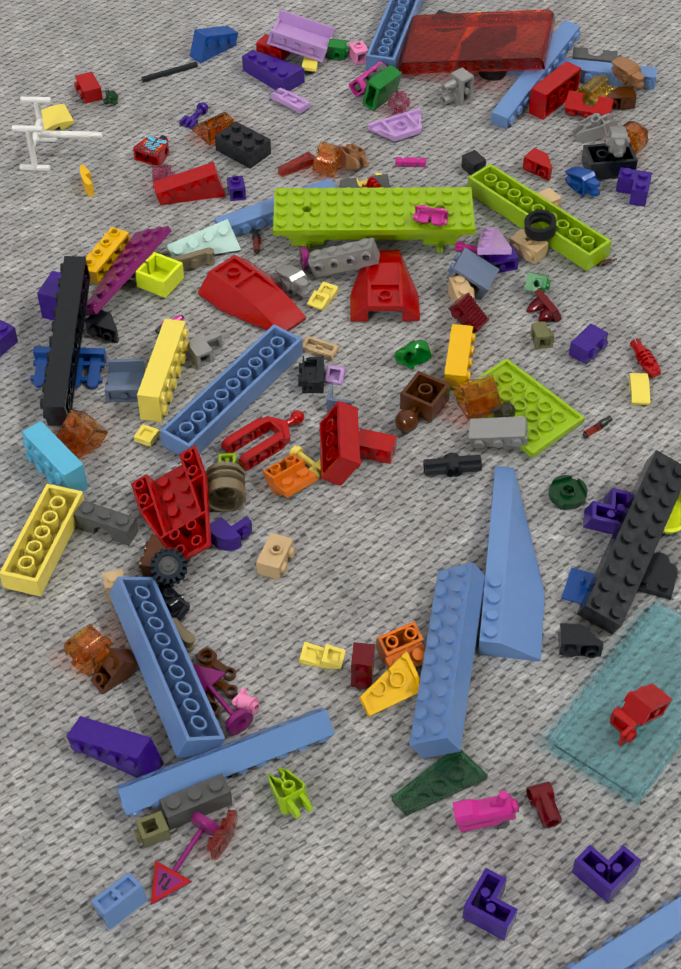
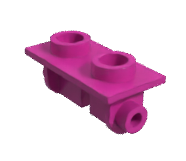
[413,205,449,226]

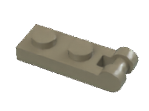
[172,248,215,271]

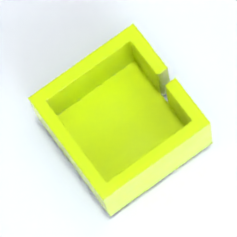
[135,252,184,298]

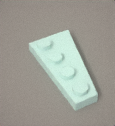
[166,219,241,258]

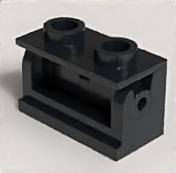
[298,356,324,393]

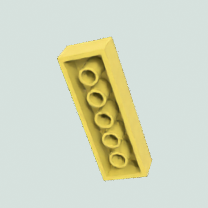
[137,319,190,422]
[0,484,85,597]

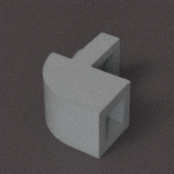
[190,331,223,368]

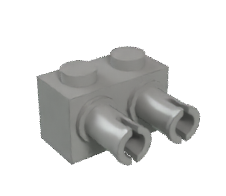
[440,67,474,106]

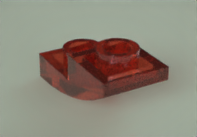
[207,809,238,860]

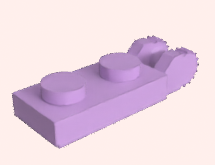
[270,87,310,114]

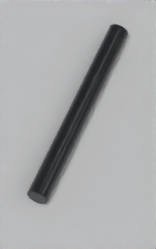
[141,61,198,83]

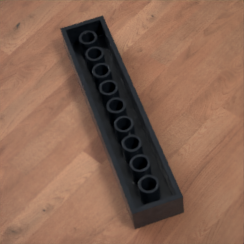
[40,256,90,426]
[577,450,681,634]

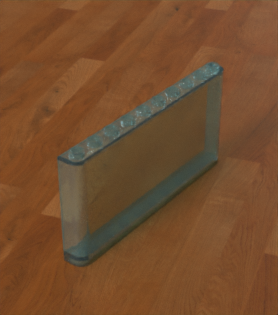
[546,600,681,806]

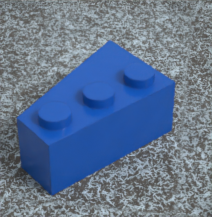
[190,26,238,64]

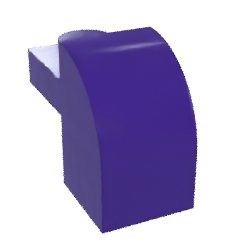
[210,516,252,551]

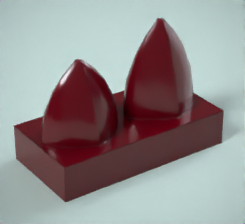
[526,288,562,322]

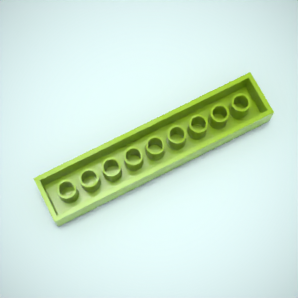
[467,164,612,271]

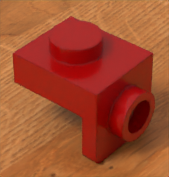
[609,706,638,747]

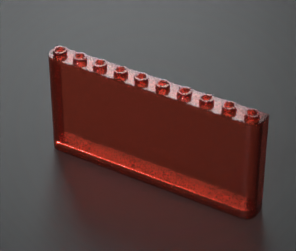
[398,9,555,74]

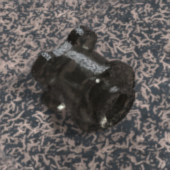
[490,401,516,418]

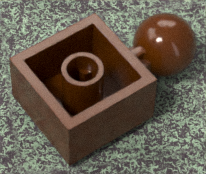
[395,371,450,433]

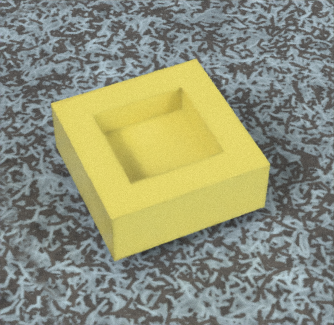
[134,424,160,447]

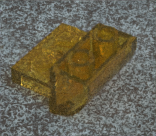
[575,75,614,106]

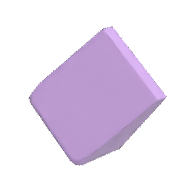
[324,365,346,385]

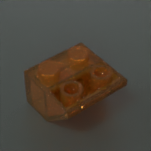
[192,112,234,146]
[452,375,503,421]
[56,409,108,459]

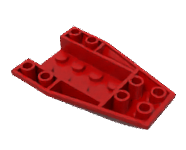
[350,250,420,321]
[198,255,306,331]
[131,445,211,561]

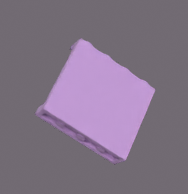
[267,9,335,63]

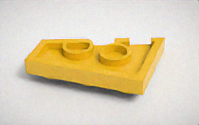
[359,651,420,717]

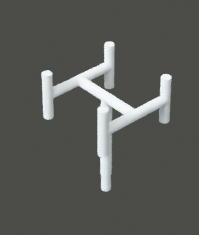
[12,96,103,171]

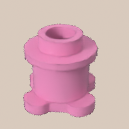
[232,688,260,715]

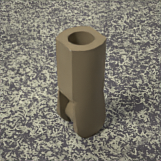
[172,618,195,652]

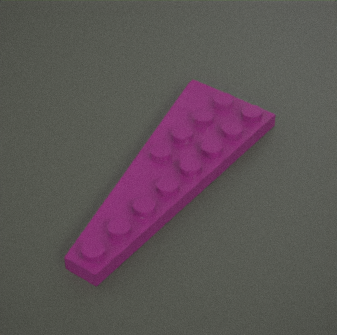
[85,226,172,316]

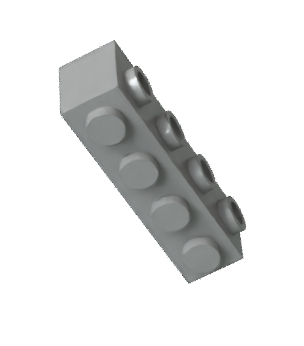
[308,238,380,278]

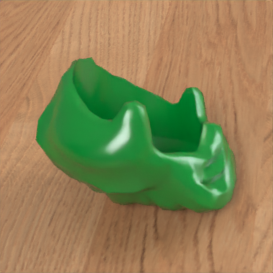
[394,340,432,370]

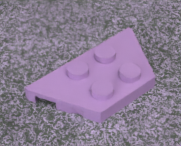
[368,108,422,142]

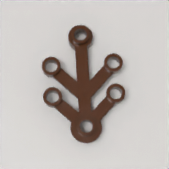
[195,648,238,718]

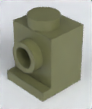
[530,322,554,350]
[134,811,171,848]

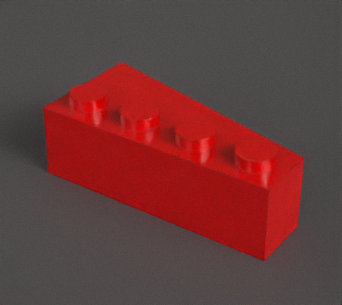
[153,162,226,205]

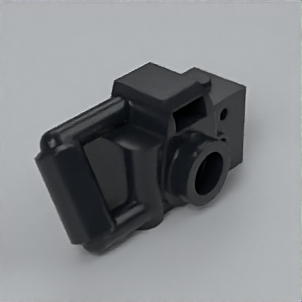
[158,583,190,621]

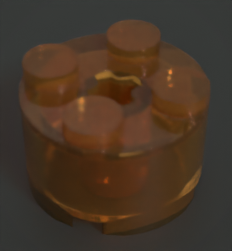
[622,121,648,155]
[312,141,343,178]
[64,624,112,675]

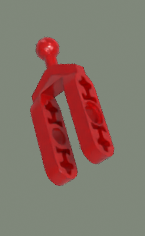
[221,410,305,471]

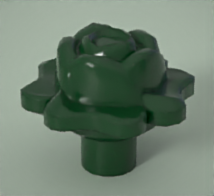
[103,89,118,106]

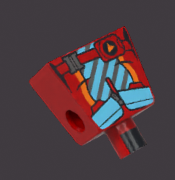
[133,135,169,168]

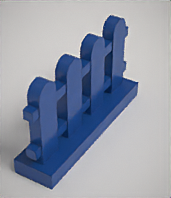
[30,346,107,389]

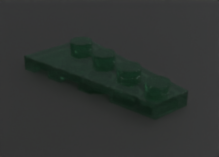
[391,749,488,816]

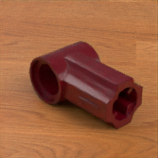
[526,781,562,828]

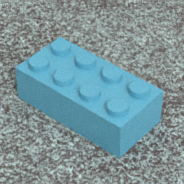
[22,421,88,492]

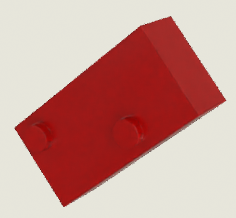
[529,61,581,120]
[319,400,361,485]

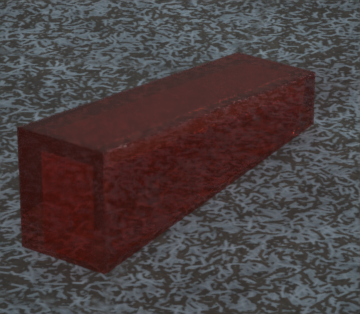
[278,151,317,177]

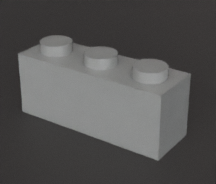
[469,416,528,449]

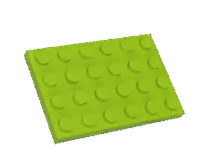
[455,358,585,458]

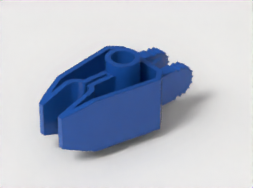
[565,167,600,197]

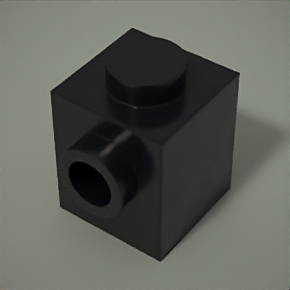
[461,150,486,175]

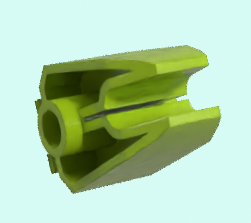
[267,768,313,819]

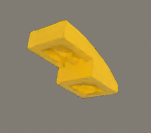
[80,164,95,197]

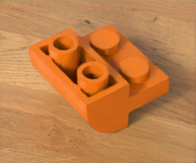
[263,453,318,498]
[376,621,425,669]

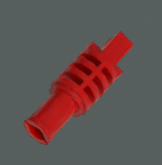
[630,338,661,378]

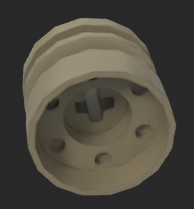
[206,462,246,512]

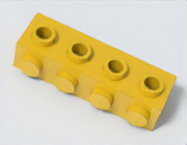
[86,227,130,285]
[444,324,476,388]

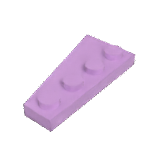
[477,227,512,255]

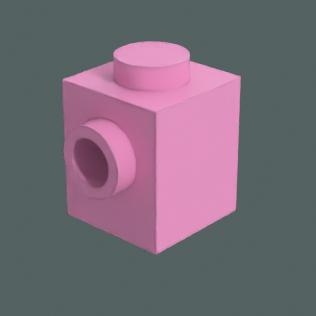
[349,41,369,65]

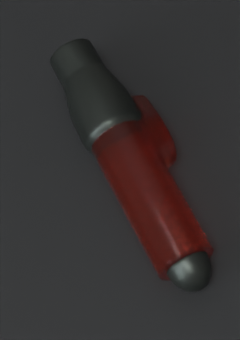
[252,229,261,254]
[582,416,613,438]

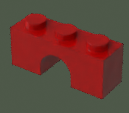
[564,91,614,119]

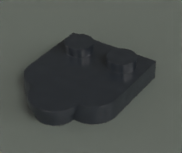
[637,552,678,600]

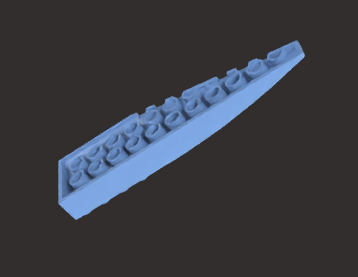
[478,466,545,661]

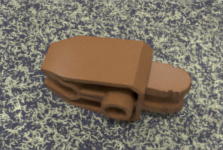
[611,57,644,89]
[339,144,369,170]

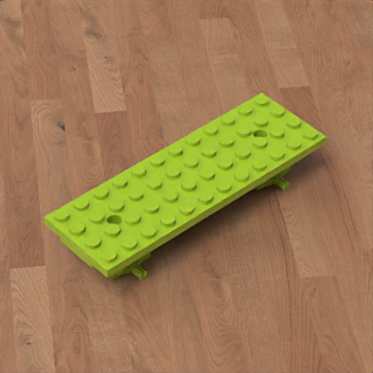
[273,187,476,253]

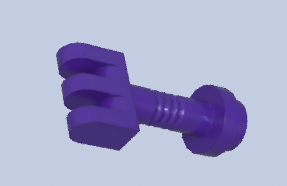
[179,102,209,130]

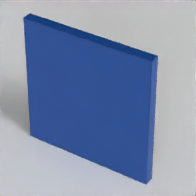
[561,568,594,604]

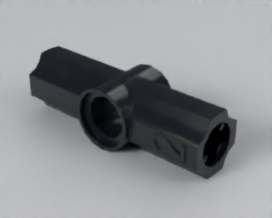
[423,452,482,477]

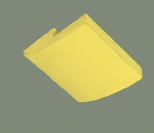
[35,104,75,131]

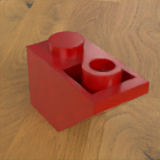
[523,148,552,181]

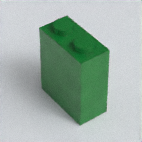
[362,65,402,111]

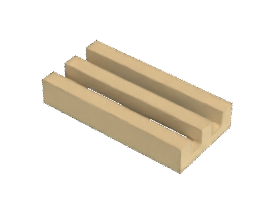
[303,336,339,361]

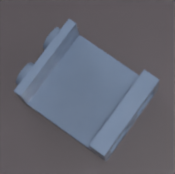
[446,248,499,300]
[105,359,145,403]

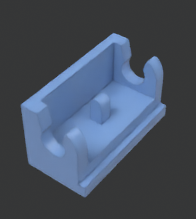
[91,872,148,930]

